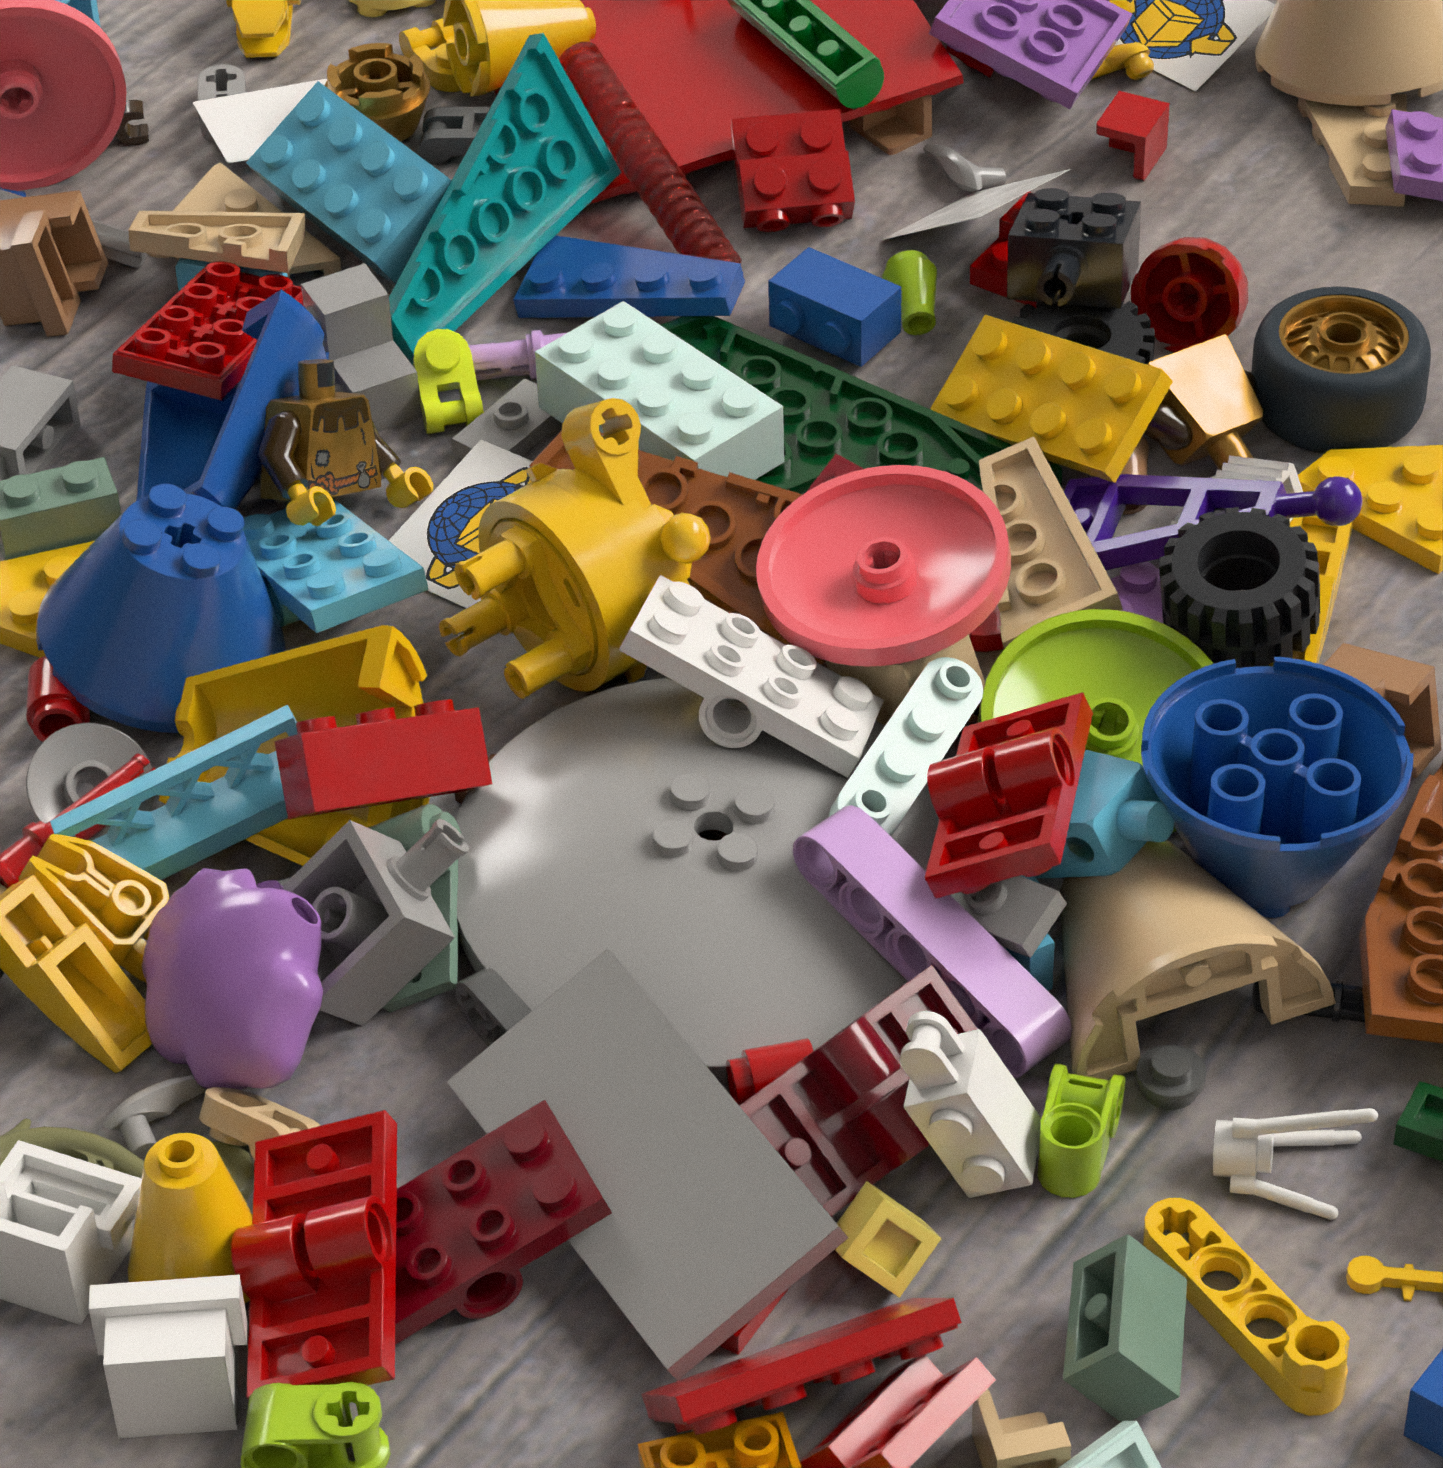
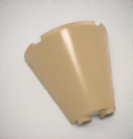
[1060,840,1336,1080]

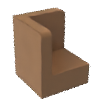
[850,95,932,155]

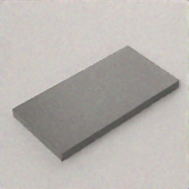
[447,948,848,1381]

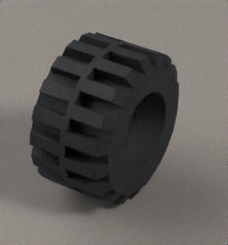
[1159,507,1321,668]

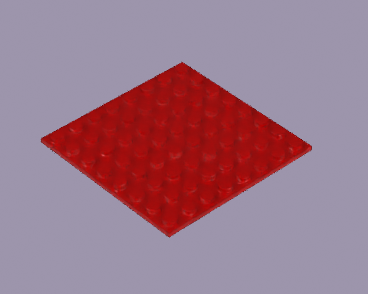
[493,0,964,206]

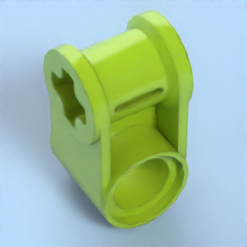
[1038,1063,1125,1198]
[240,1382,391,1468]

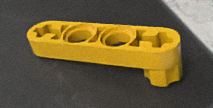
[1143,1198,1350,1416]

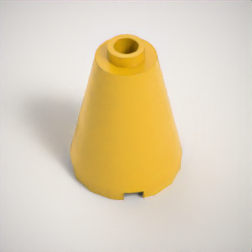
[443,0,596,97]
[128,1133,253,1304]

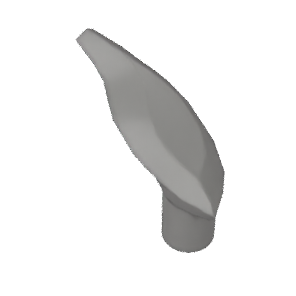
[923,144,1006,192]
[103,1075,206,1159]

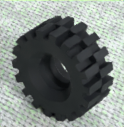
[1011,301,1155,364]

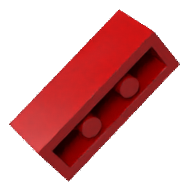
[274,699,493,820]

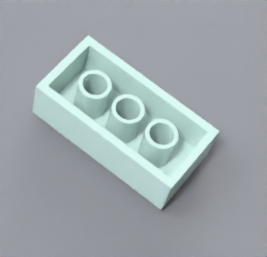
[535,301,784,480]

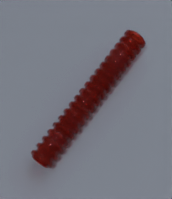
[559,42,742,266]

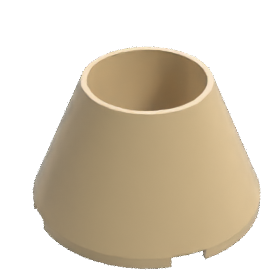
[1255,0,1443,106]

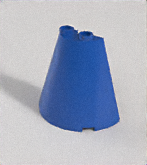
[136,290,329,510]

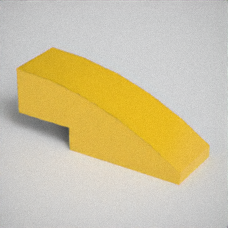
[0,874,152,1073]

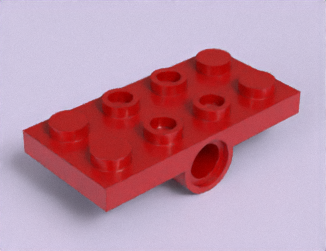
[924,692,1093,899]
[231,1110,397,1399]

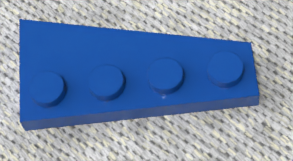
[513,235,745,318]

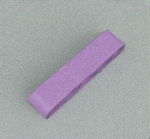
[792,805,1072,1078]

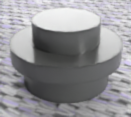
[1136,1045,1207,1110]

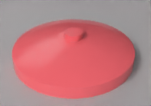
[0,0,126,191]
[756,465,1011,667]

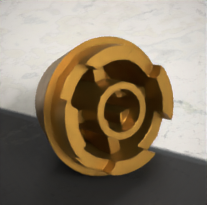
[324,43,431,142]

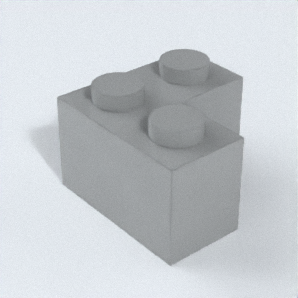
[301,263,421,432]

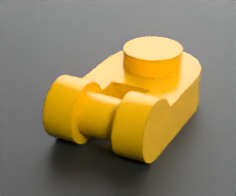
[399,18,461,92]

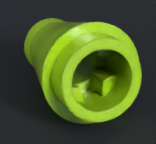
[882,250,937,335]

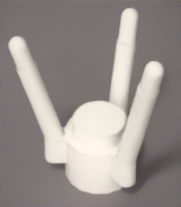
[1213,1108,1378,1220]

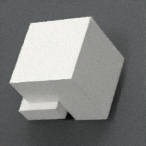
[0,1140,142,1325]
[89,1274,247,1438]

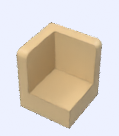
[972,1389,1071,1468]

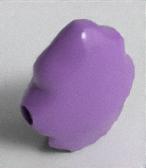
[142,868,323,1090]

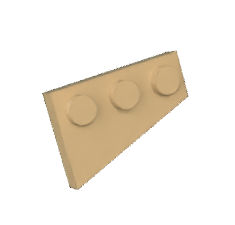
[1297,94,1407,207]
[128,211,306,273]

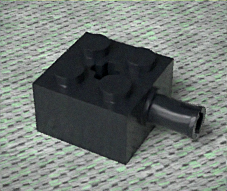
[1007,188,1141,309]

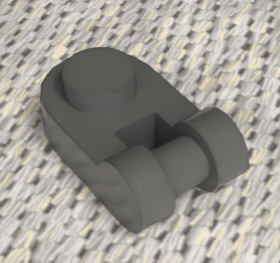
[419,107,491,165]

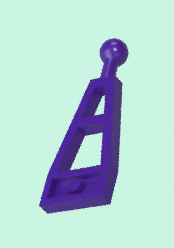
[1064,474,1363,570]

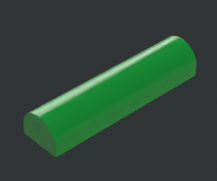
[727,0,884,109]

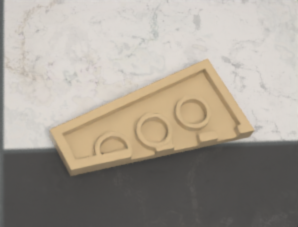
[979,437,1123,649]

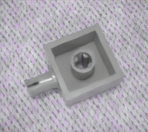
[283,819,469,1026]

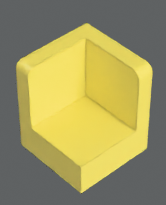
[835,1181,942,1298]

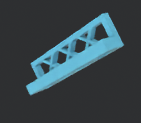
[50,705,297,880]

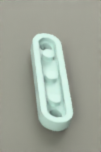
[829,657,983,836]

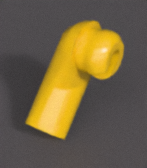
[1091,42,1154,80]

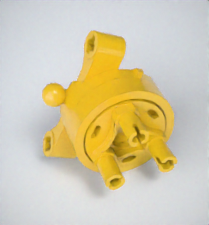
[439,398,711,699]

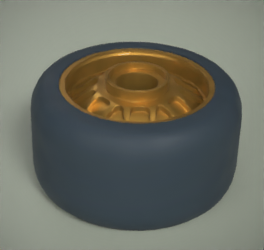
[1251,286,1431,454]

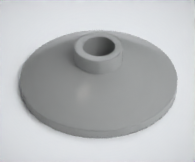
[26,723,155,841]

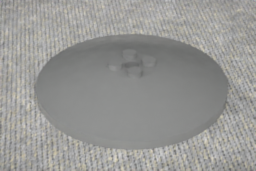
[456,678,939,1084]

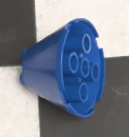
[36,484,286,733]
[1141,657,1413,918]

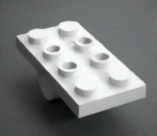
[619,575,884,778]

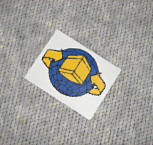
[1107,0,1275,92]
[389,440,533,608]

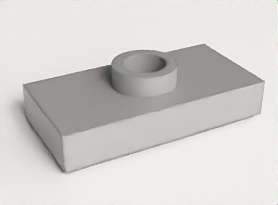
[452,378,561,459]
[951,876,1067,958]

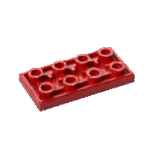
[112,261,304,400]
[641,1298,962,1435]

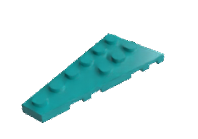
[389,33,622,365]

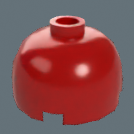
[1131,237,1248,353]

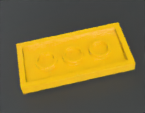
[930,315,1173,483]

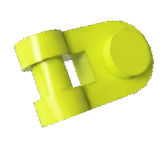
[413,329,484,434]

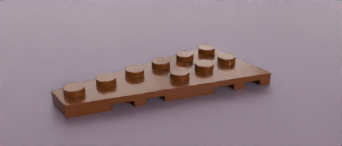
[529,430,828,668]

